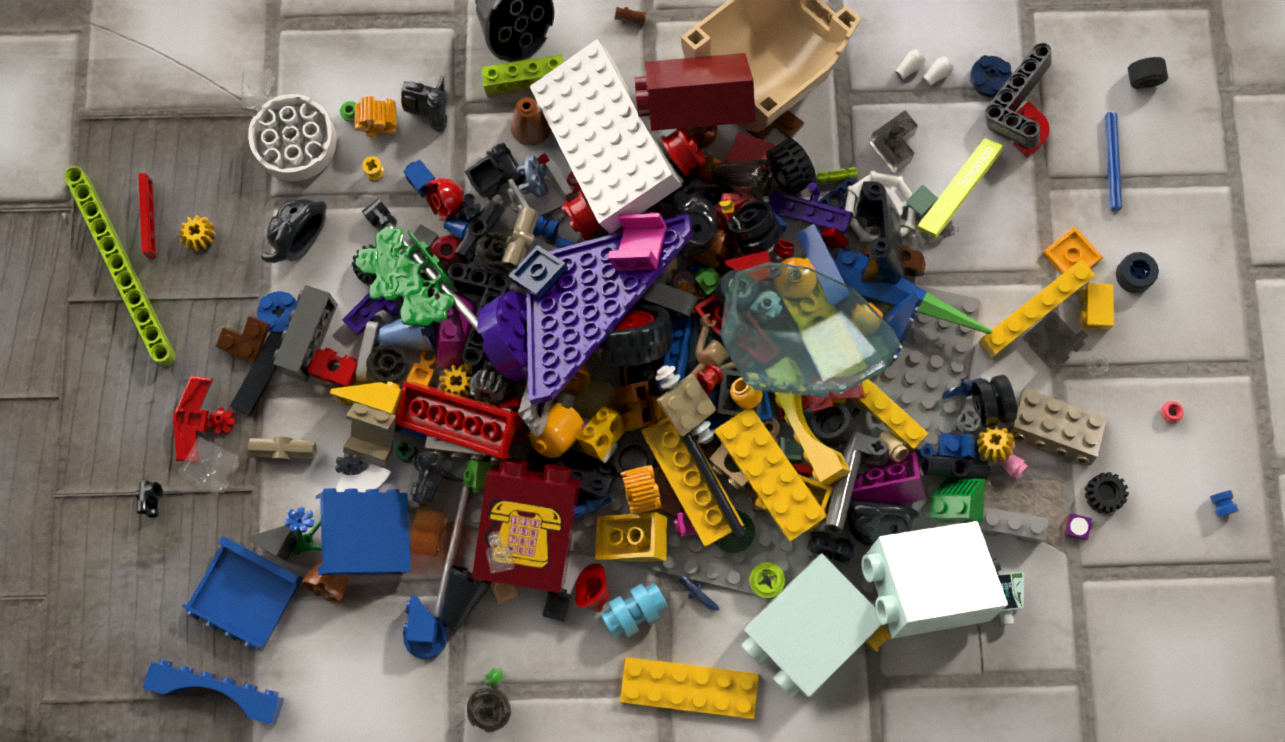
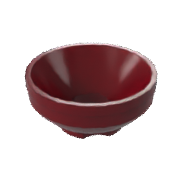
[430,235,466,273]

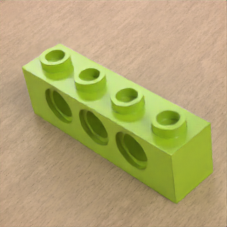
[481,54,564,96]

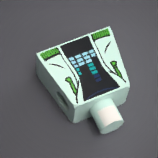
[997,572,1024,625]

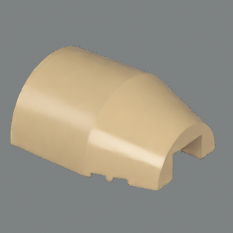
[681,0,861,132]

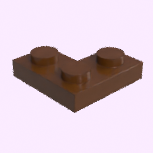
[746,110,804,140]
[216,316,271,363]

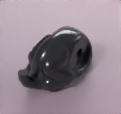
[672,180,718,261]
[261,199,327,263]
[847,501,919,547]

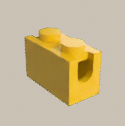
[1079,283,1114,331]

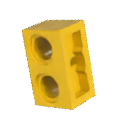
[576,406,625,461]

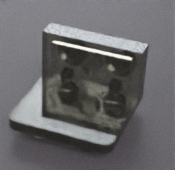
[1023,312,1088,369]

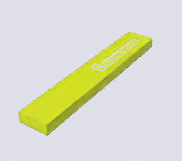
[918,138,1003,238]

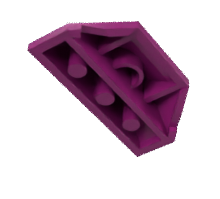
[430,287,480,370]

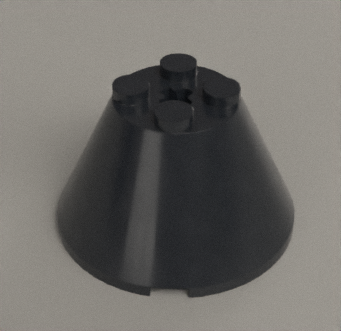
[475,0,555,62]

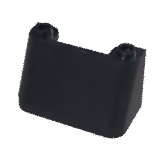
[855,181,905,283]

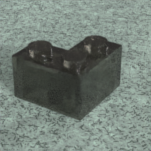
[869,110,918,174]

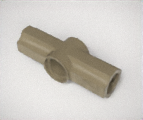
[501,207,539,271]
[248,437,317,462]

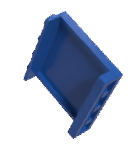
[315,488,411,576]
[181,536,303,651]

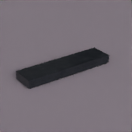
[230,332,282,417]

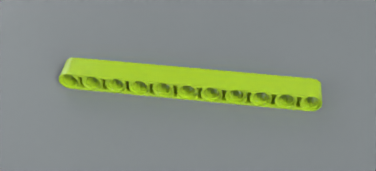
[65,166,176,367]

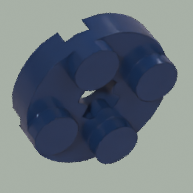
[969,55,1012,97]

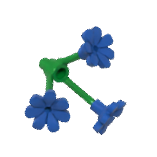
[284,507,322,555]

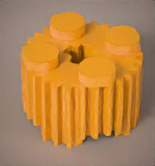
[355,96,397,138]
[621,465,661,515]

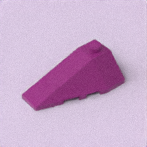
[832,452,925,503]

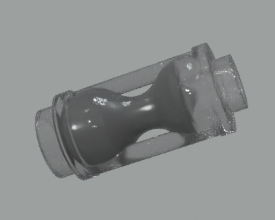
[910,216,959,248]

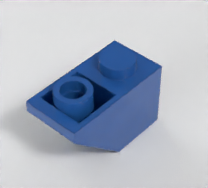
[403,595,438,644]

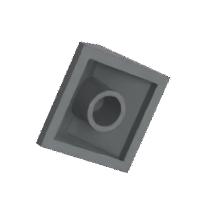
[717,369,764,418]
[248,525,298,561]

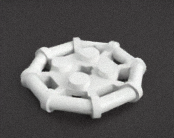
[845,171,916,242]

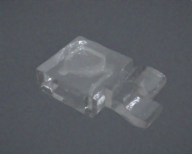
[486,531,514,573]

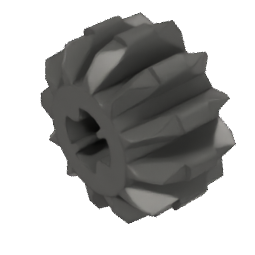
[469,369,507,404]

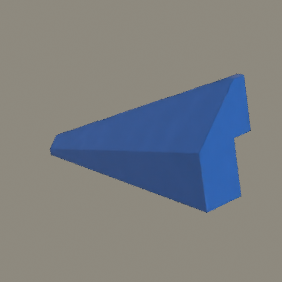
[877,290,925,361]

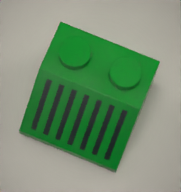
[930,479,986,523]

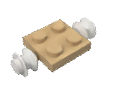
[655,365,716,444]

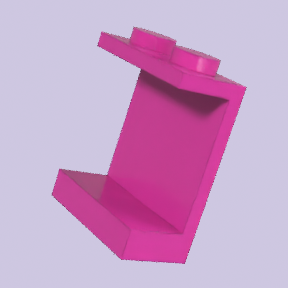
[608,213,667,271]

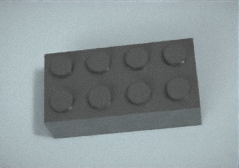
[273,285,338,382]

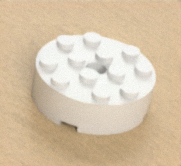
[248,94,337,181]

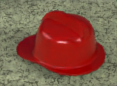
[575,563,610,613]

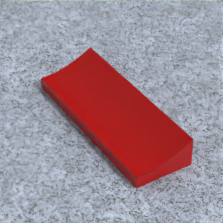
[395,381,522,458]

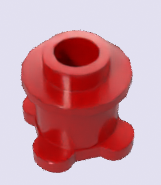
[696,365,723,395]

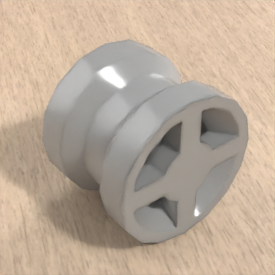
[957,410,981,434]

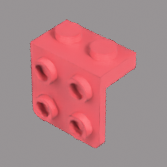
[724,132,776,182]

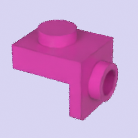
[674,512,697,538]

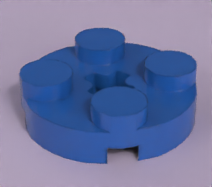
[257,291,298,334]

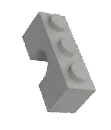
[978,507,1049,544]

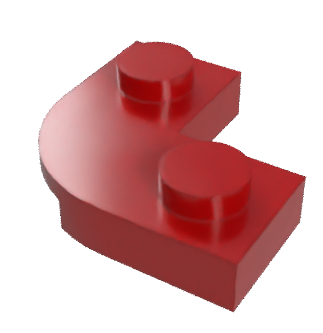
[1013,101,1050,158]

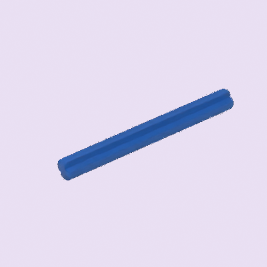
[1105,112,1122,211]

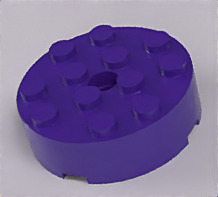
[477,291,528,382]

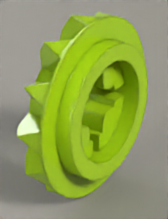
[749,562,785,598]

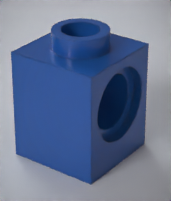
[403,159,435,197]

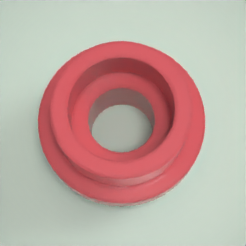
[1161,401,1184,423]

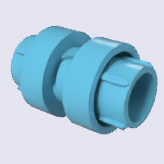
[601,584,668,638]

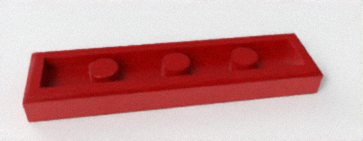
[138,173,156,259]

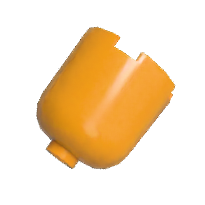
[530,403,584,458]

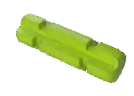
[817,167,858,184]

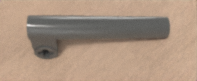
[825,432,887,534]

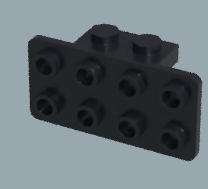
[525,446,616,504]

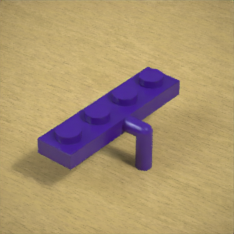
[769,182,853,234]
[342,293,399,336]

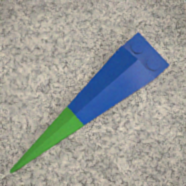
[835,247,992,334]

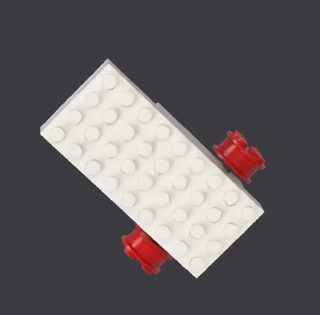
[530,39,707,241]

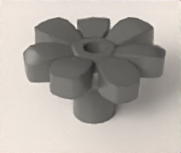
[335,453,363,475]

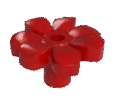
[208,407,236,435]

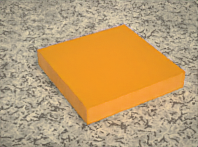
[1042,226,1103,275]

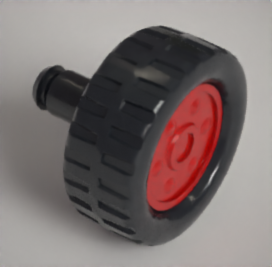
[588,303,673,386]

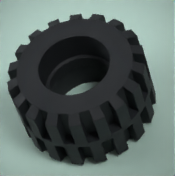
[766,138,816,196]

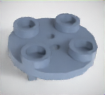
[517,155,549,198]

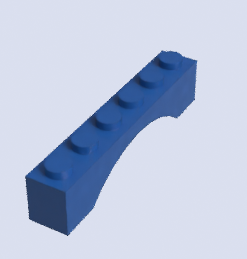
[142,659,284,725]

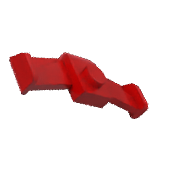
[172,376,214,464]
[778,377,866,422]

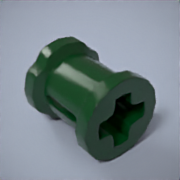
[395,440,418,463]

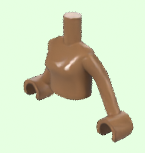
[691,314,753,377]

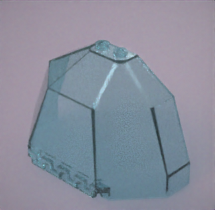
[720,262,900,398]

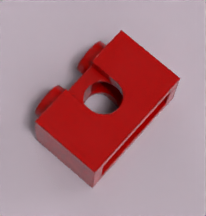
[308,348,358,387]

